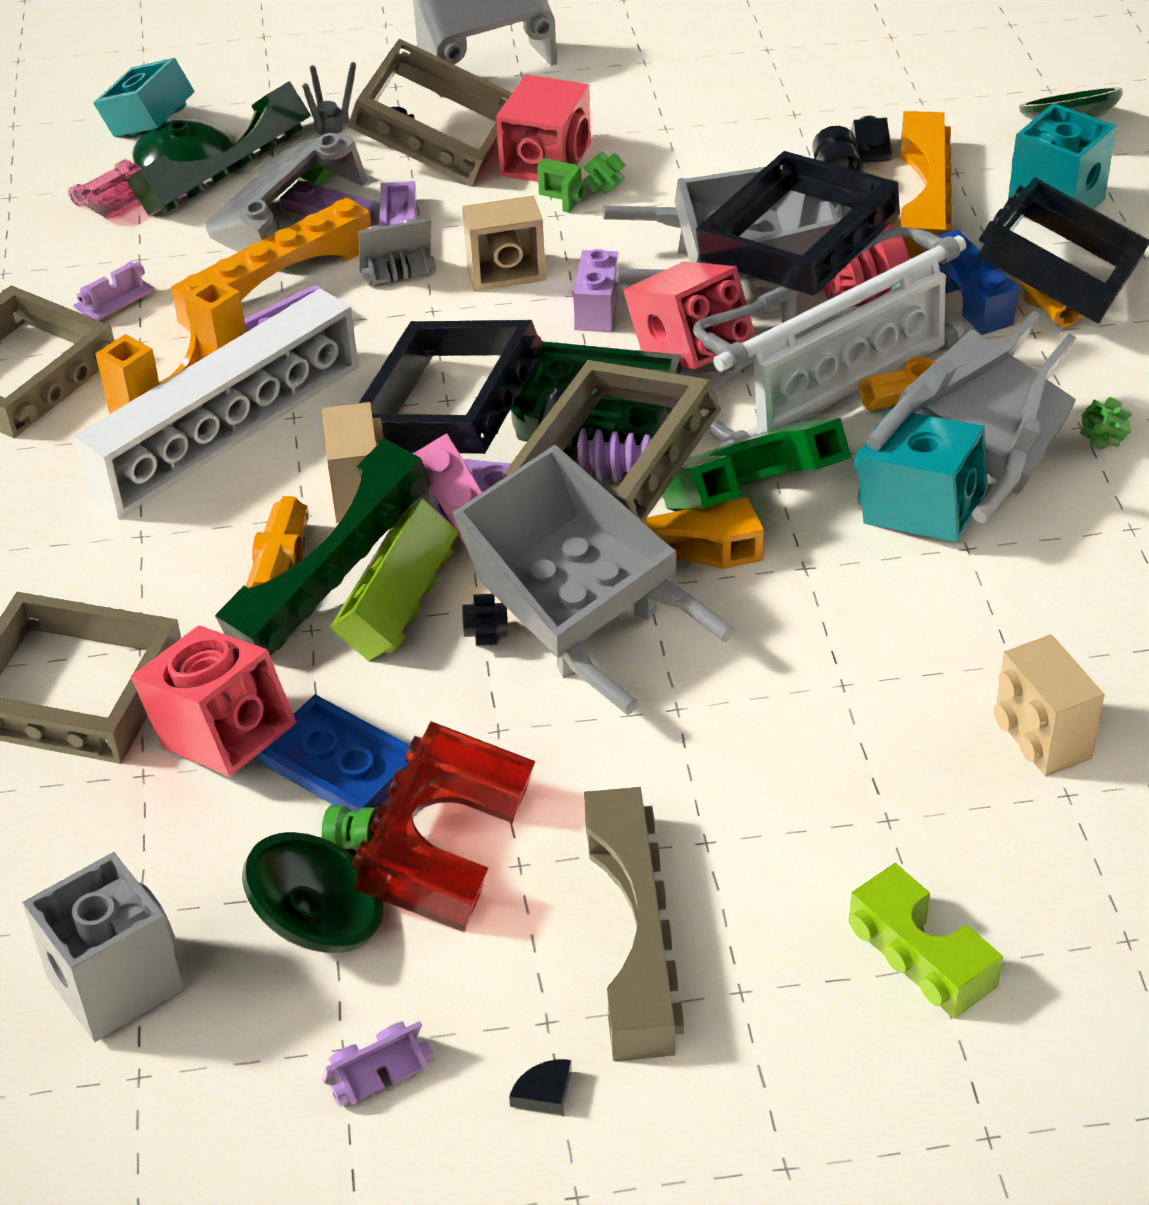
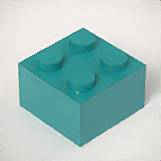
[93,57,195,137]

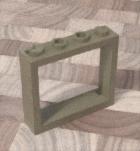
[348,38,512,187]
[0,285,114,438]
[503,360,721,522]
[0,591,181,764]

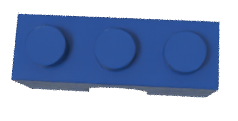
[925,230,1019,335]

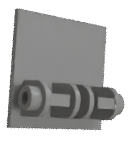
[359,218,436,285]

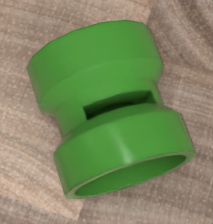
[321,805,384,856]

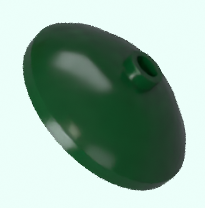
[1019,87,1123,120]
[132,118,233,170]
[242,832,384,953]

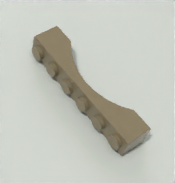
[584,787,684,1061]

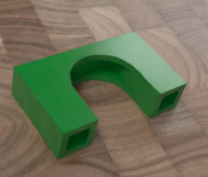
[663,418,852,509]

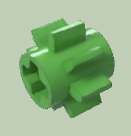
[583,151,626,195]
[1080,397,1132,449]

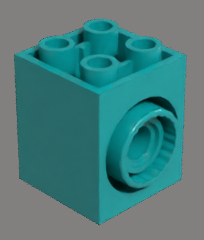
[1008,103,1117,209]
[854,409,988,542]

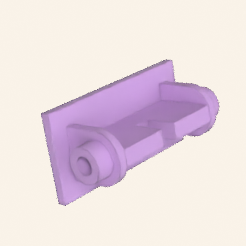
[73,261,155,321]
[322,1021,434,1106]

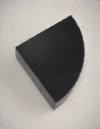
[509,1059,572,1115]

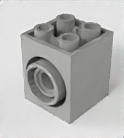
[22,852,184,1043]

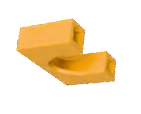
[95,278,246,414]

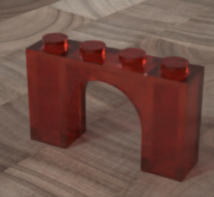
[352,721,536,932]

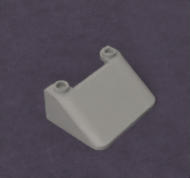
[205,133,368,252]

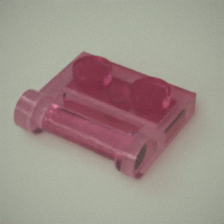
[68,159,141,219]

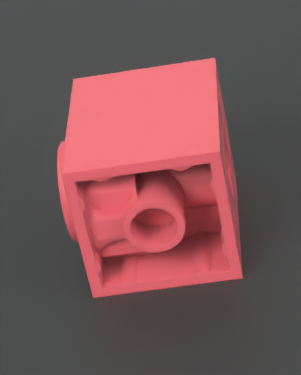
[496,74,591,182]
[623,261,756,369]
[130,625,297,777]

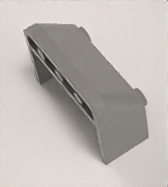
[413,0,557,98]

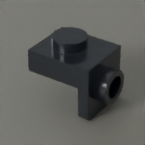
[850,115,892,163]

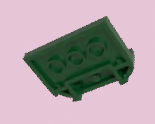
[510,341,682,447]

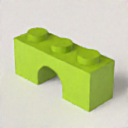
[849,862,1003,1019]

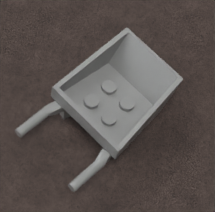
[602,165,839,284]
[866,310,1076,523]
[452,445,735,715]

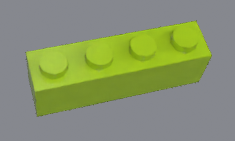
[330,498,459,662]

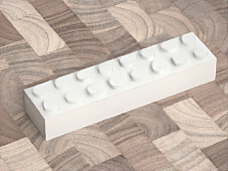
[73,288,359,520]

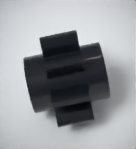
[462,593,508,647]

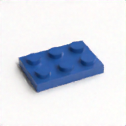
[256,694,422,811]

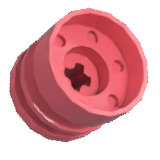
[822,224,909,307]

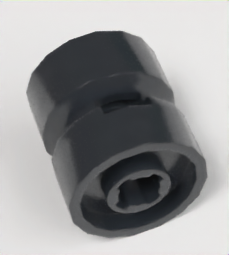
[812,125,863,172]

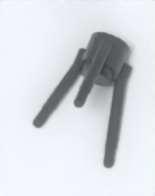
[302,62,356,135]

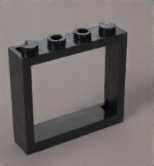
[696,151,900,296]
[977,177,1149,324]
[359,320,544,454]

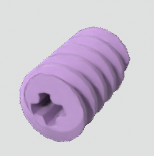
[577,428,651,483]

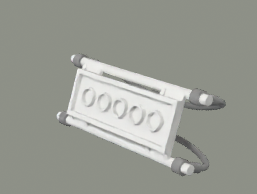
[693,227,966,447]

